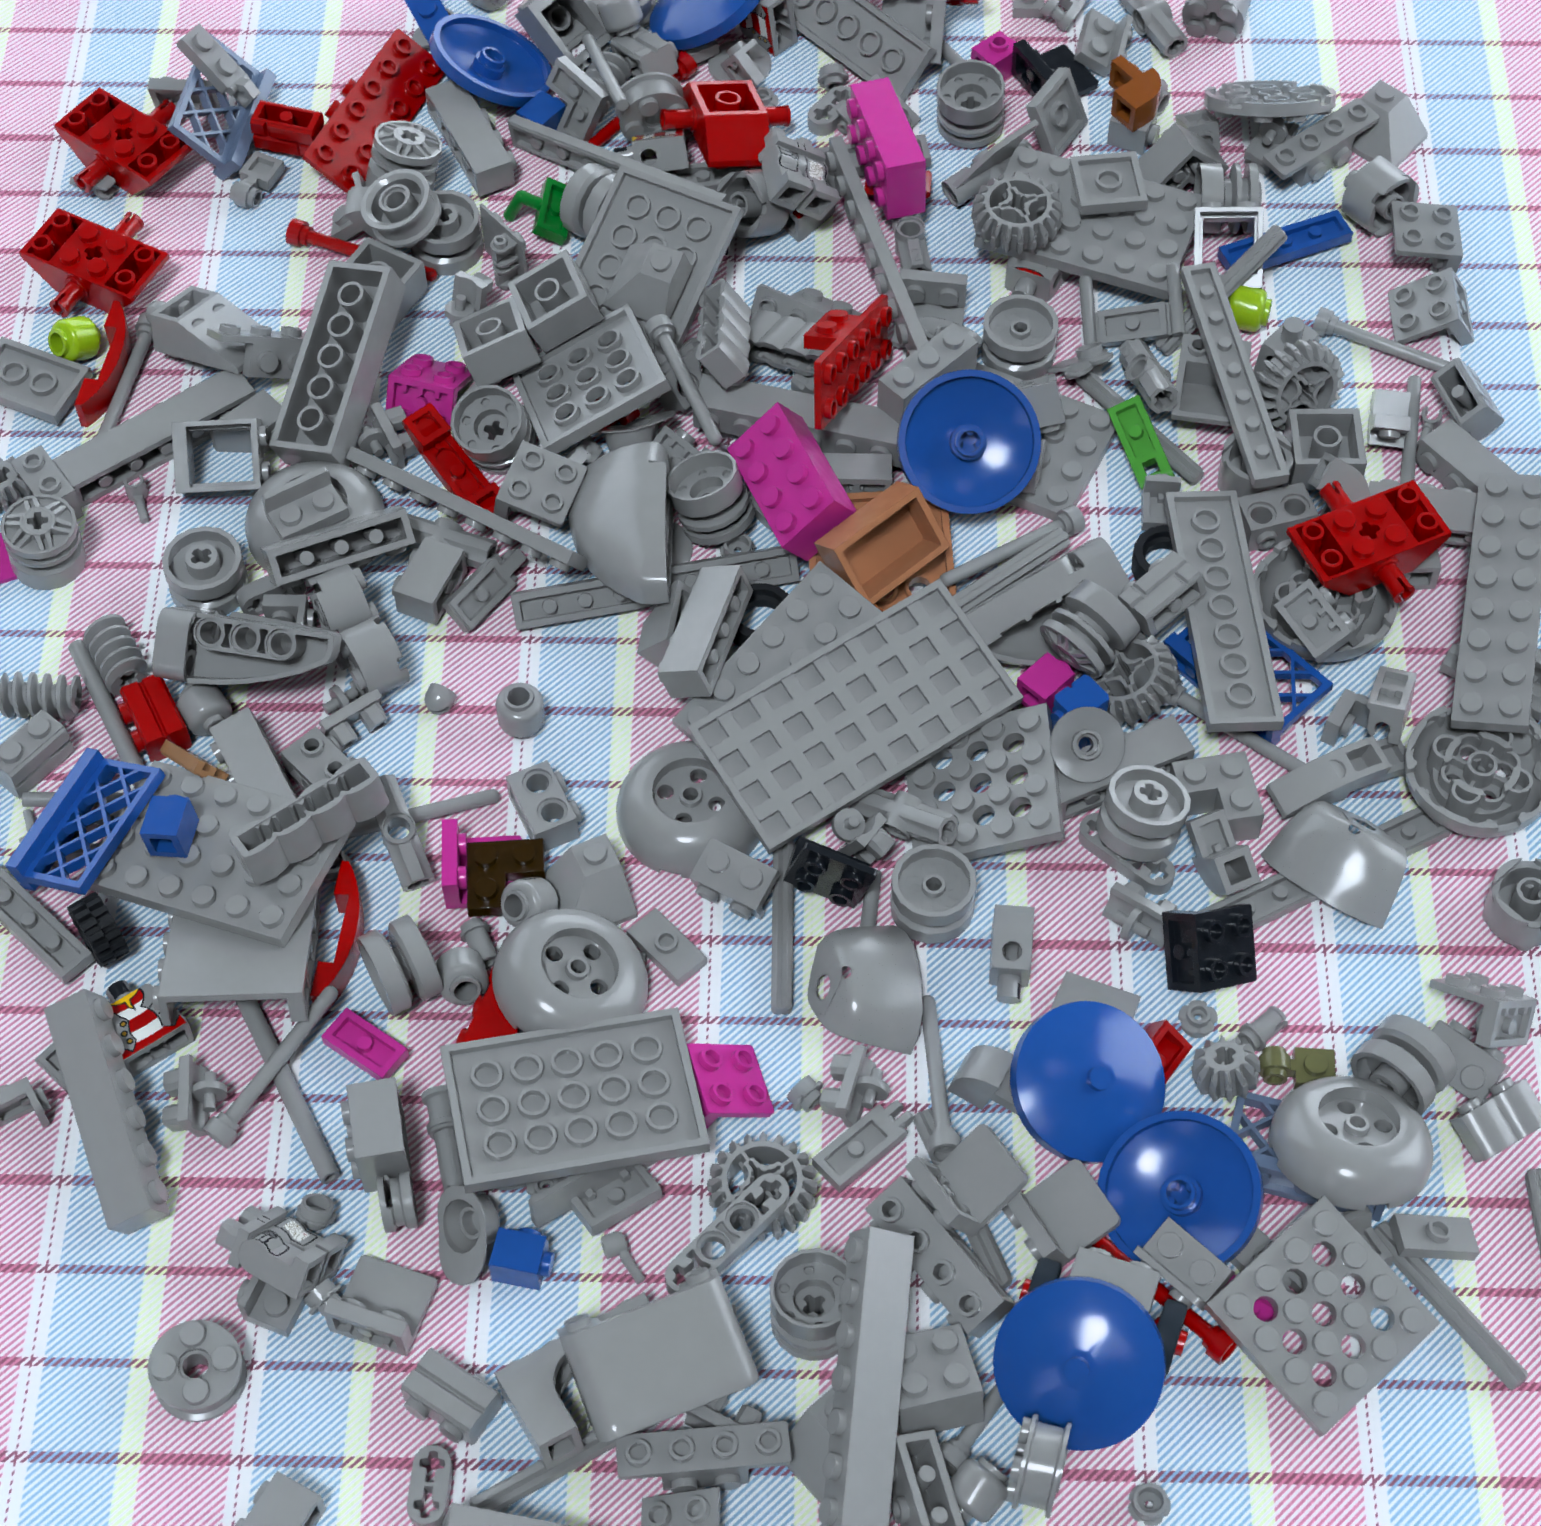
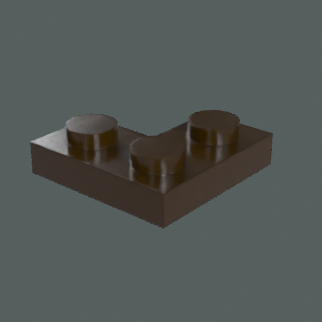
[467,838,545,917]

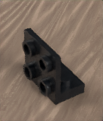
[1011,39,1099,97]
[783,836,878,909]
[1162,904,1257,993]

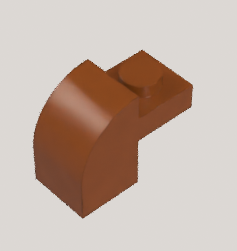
[1109,55,1161,133]

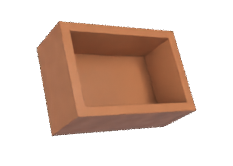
[814,481,950,604]

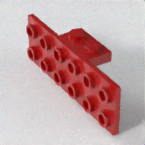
[302,28,444,193]
[804,295,892,430]

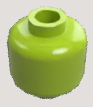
[1228,285,1272,332]
[48,316,101,362]

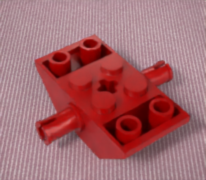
[660,80,791,169]
[54,87,193,195]
[19,208,170,318]
[1286,480,1452,603]

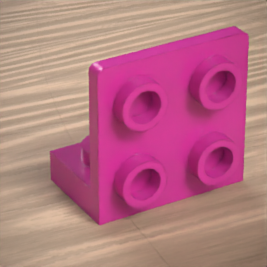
[385,354,473,427]
[442,819,522,909]
[687,1043,774,1129]

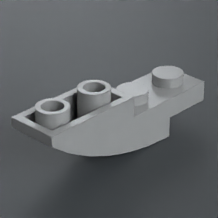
[1265,736,1406,819]

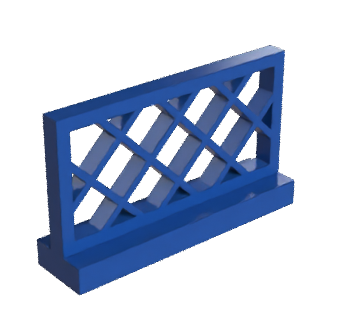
[1164,627,1333,745]
[5,748,166,895]

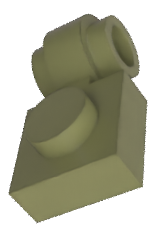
[1258,1046,1336,1090]

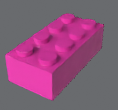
[846,77,926,220]
[727,402,857,561]

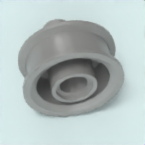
[613,72,689,142]
[361,169,441,248]
[148,1320,247,1422]
[1005,1414,1072,1519]

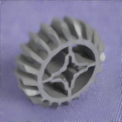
[971,172,1063,256]
[1256,338,1345,430]
[1083,632,1180,728]
[707,1132,818,1243]

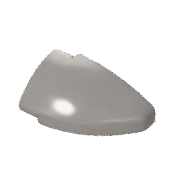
[569,441,674,604]
[965,537,1144,667]
[152,606,342,685]

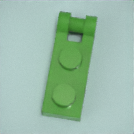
[1107,395,1175,490]

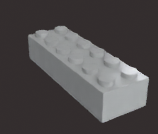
[269,260,406,466]

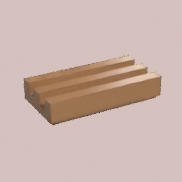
[160,740,229,780]

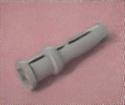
[421,1085,464,1191]

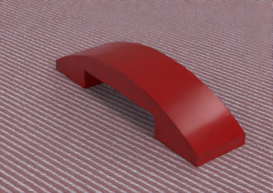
[74,300,132,427]
[402,402,514,529]
[310,860,364,1012]

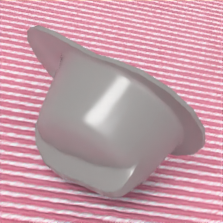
[597,410,676,452]
[438,1184,500,1286]

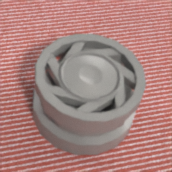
[376,1171,419,1233]

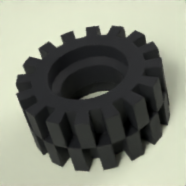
[67,892,130,968]

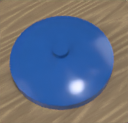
[649,0,760,50]
[429,14,552,107]
[897,369,1041,514]
[1010,1001,1165,1164]
[1098,1111,1264,1264]
[993,1276,1166,1451]

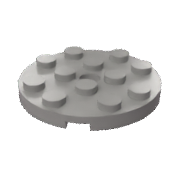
[1204,80,1336,123]

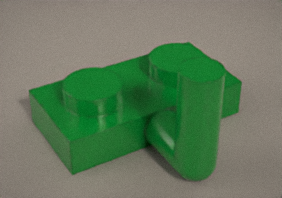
[503,177,568,246]

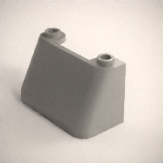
[557,1267,759,1442]

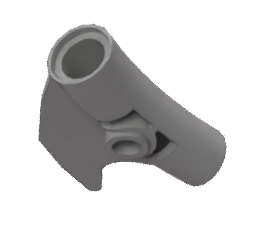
[941,119,1040,207]

